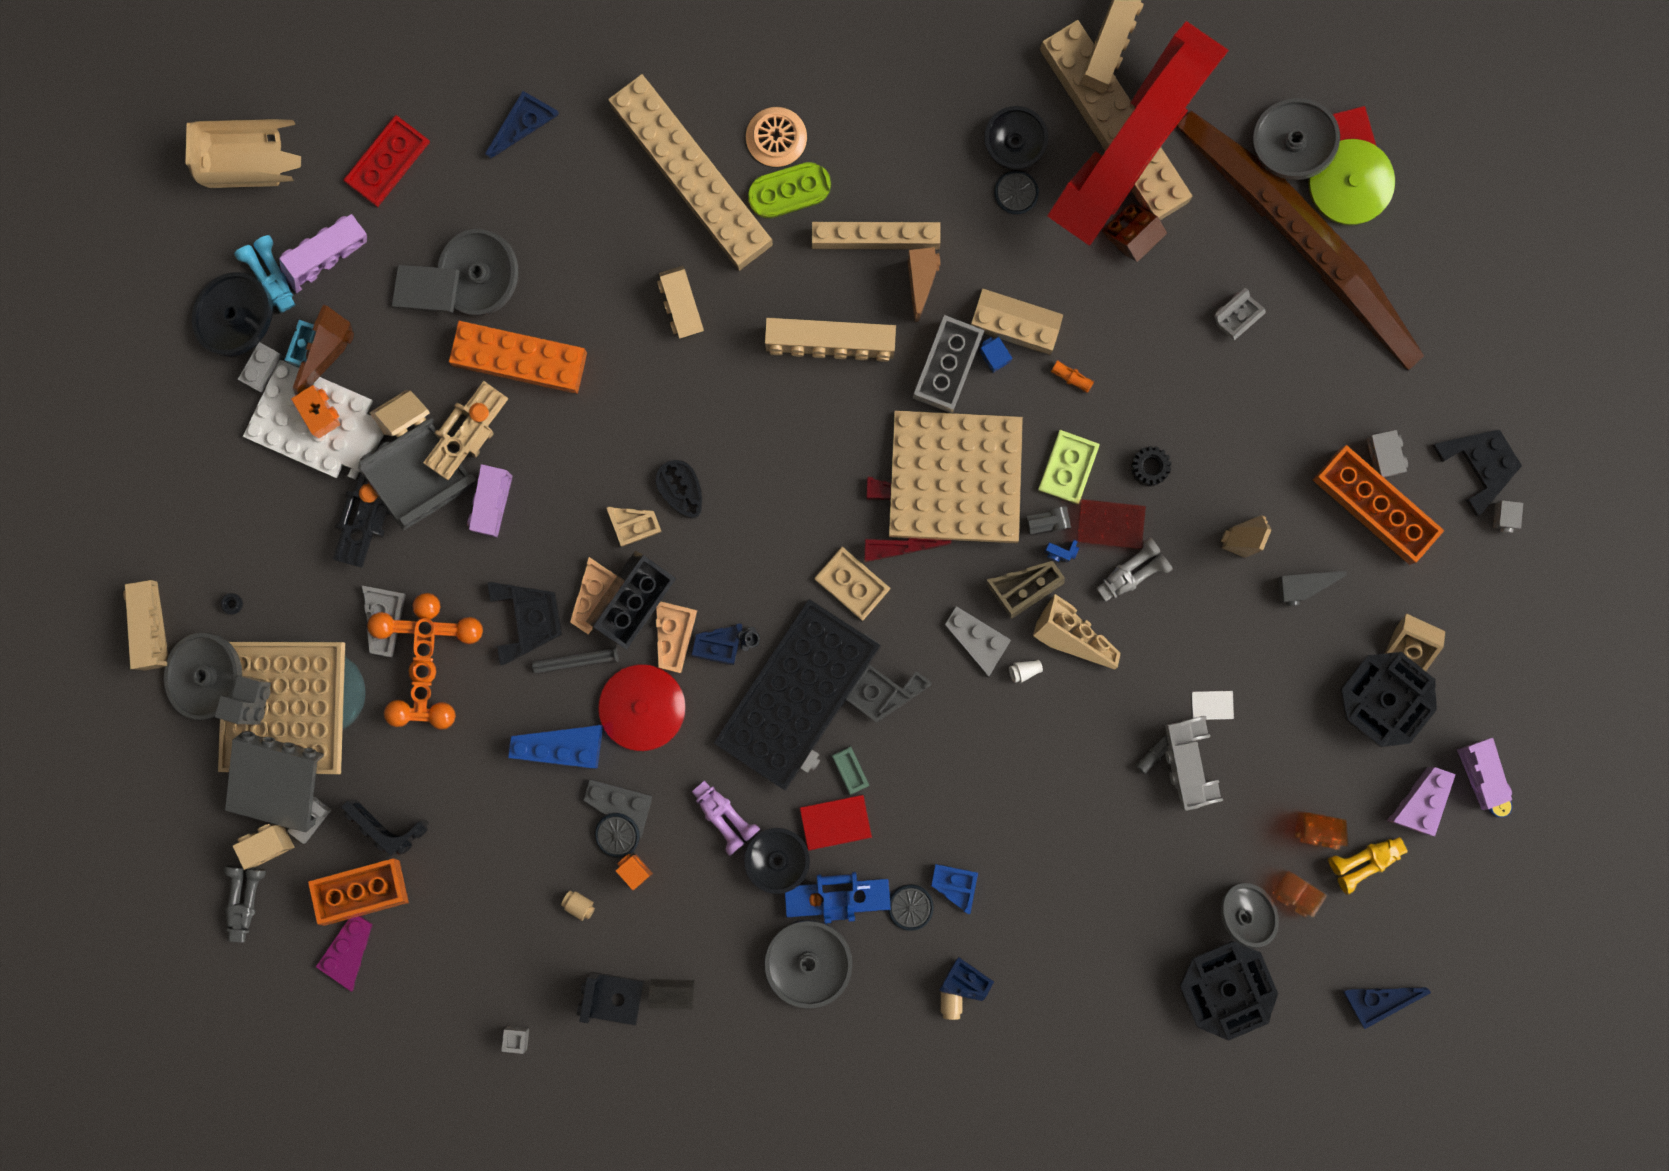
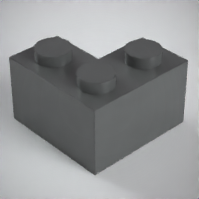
[215,675,271,725]

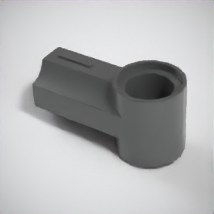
[1026,507,1071,535]

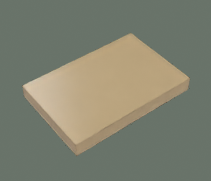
[814,547,891,621]

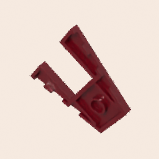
[864,477,951,562]

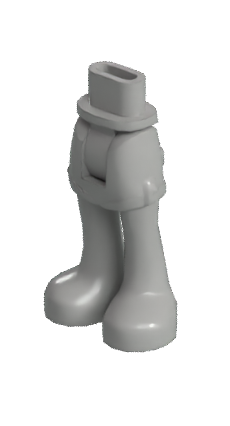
[1096,537,1173,602]

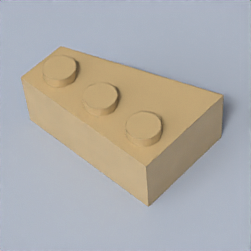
[657,266,704,339]

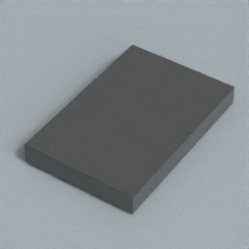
[392,265,459,313]

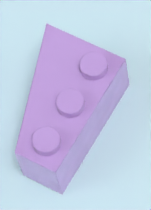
[1457,738,1512,810]

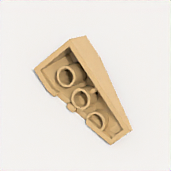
[1221,515,1271,558]

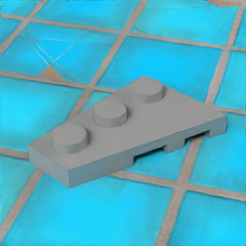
[362,586,406,657]
[945,606,1011,677]

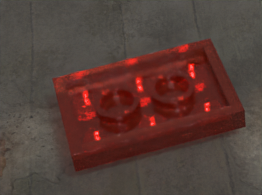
[1077,499,1146,549]

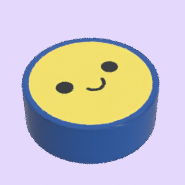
[1489,801,1512,817]

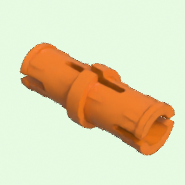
[1051,360,1094,393]

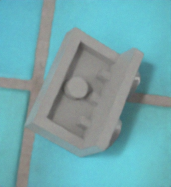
[1214,288,1266,340]

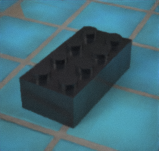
[586,551,676,650]

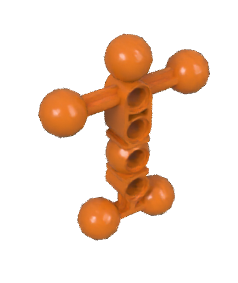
[367,593,483,730]

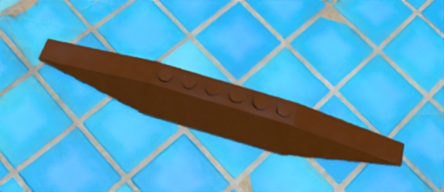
[1176,111,1424,371]

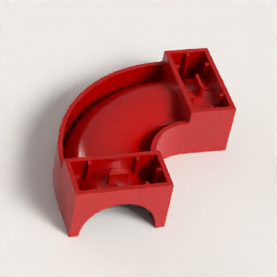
[1047,21,1229,246]

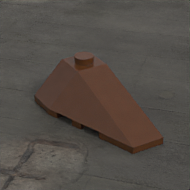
[293,305,354,396]

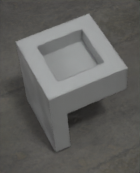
[502,1026,529,1054]

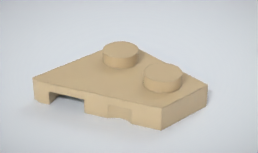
[607,507,662,547]

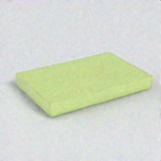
[1038,430,1100,505]

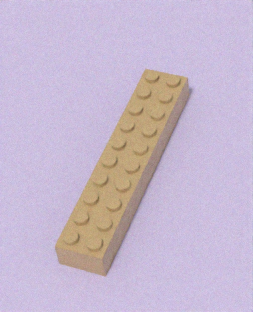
[1040,20,1193,220]
[608,74,773,271]

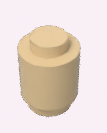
[561,891,595,921]
[941,992,962,1020]

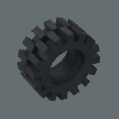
[1131,446,1172,486]

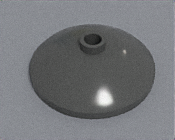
[1221,883,1279,948]

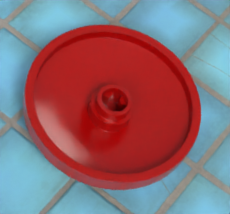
[599,665,686,751]

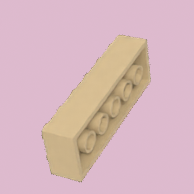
[765,318,896,362]

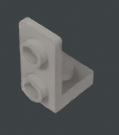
[288,797,331,844]

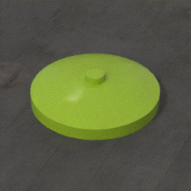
[1308,139,1395,225]

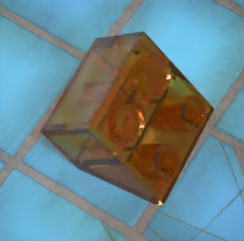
[1294,811,1348,850]

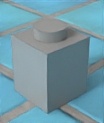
[1493,501,1523,534]

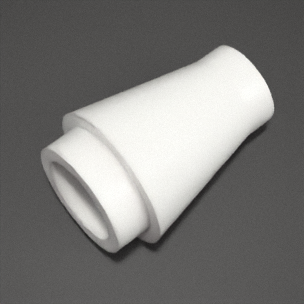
[1009,660,1043,683]

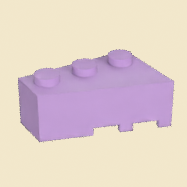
[467,464,513,538]
[1387,767,1456,836]

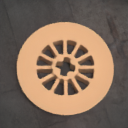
[746,107,807,167]

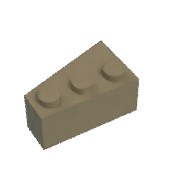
[987,561,1065,619]

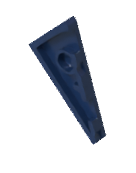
[485,91,559,158]
[1343,987,1431,1029]

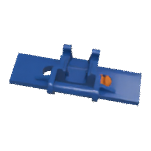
[785,872,891,924]

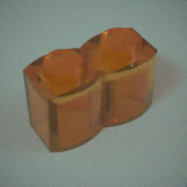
[1274,871,1327,918]

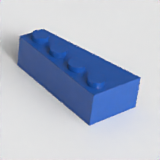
[509,725,603,768]

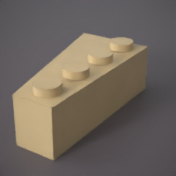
[123,580,168,671]

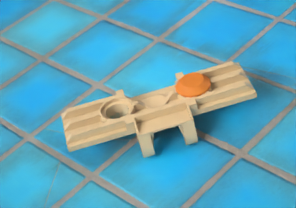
[423,381,508,480]

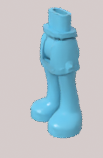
[234,235,296,313]

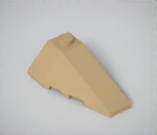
[1033,594,1121,669]

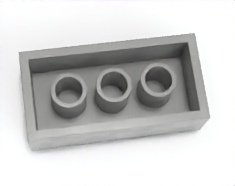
[913,315,984,413]

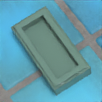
[832,747,870,795]

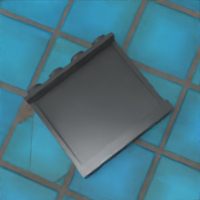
[358,418,476,531]
[225,731,324,833]

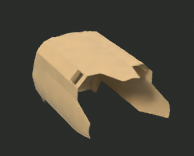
[186,119,301,188]

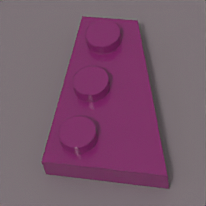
[316,916,373,992]

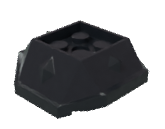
[1340,652,1437,747]
[1179,941,1278,1041]

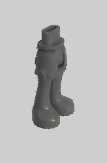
[224,865,266,943]

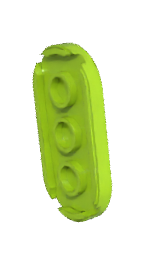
[748,162,831,218]

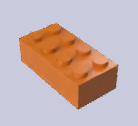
[308,858,409,926]

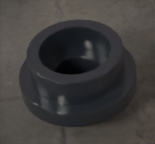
[221,593,243,615]

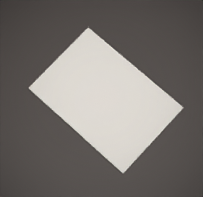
[1192,691,1234,720]

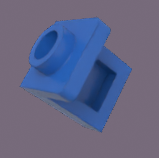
[1044,540,1079,562]

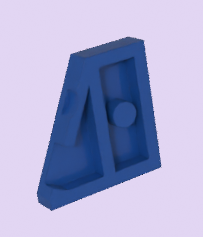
[931,864,978,914]

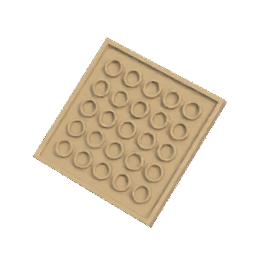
[889,411,1023,543]
[218,642,345,774]

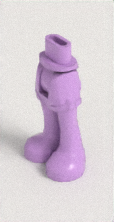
[692,781,761,856]

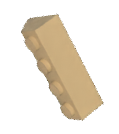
[971,289,1063,355]

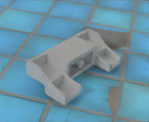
[1165,716,1223,811]

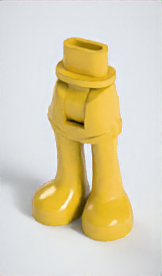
[1328,837,1407,895]

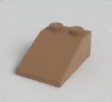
[907,247,941,322]

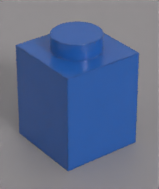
[979,337,1013,373]

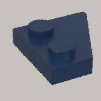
[692,623,743,665]
[939,957,994,1001]

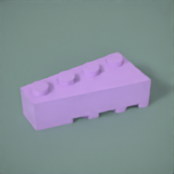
[279,214,367,293]

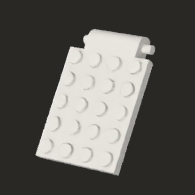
[243,360,383,480]

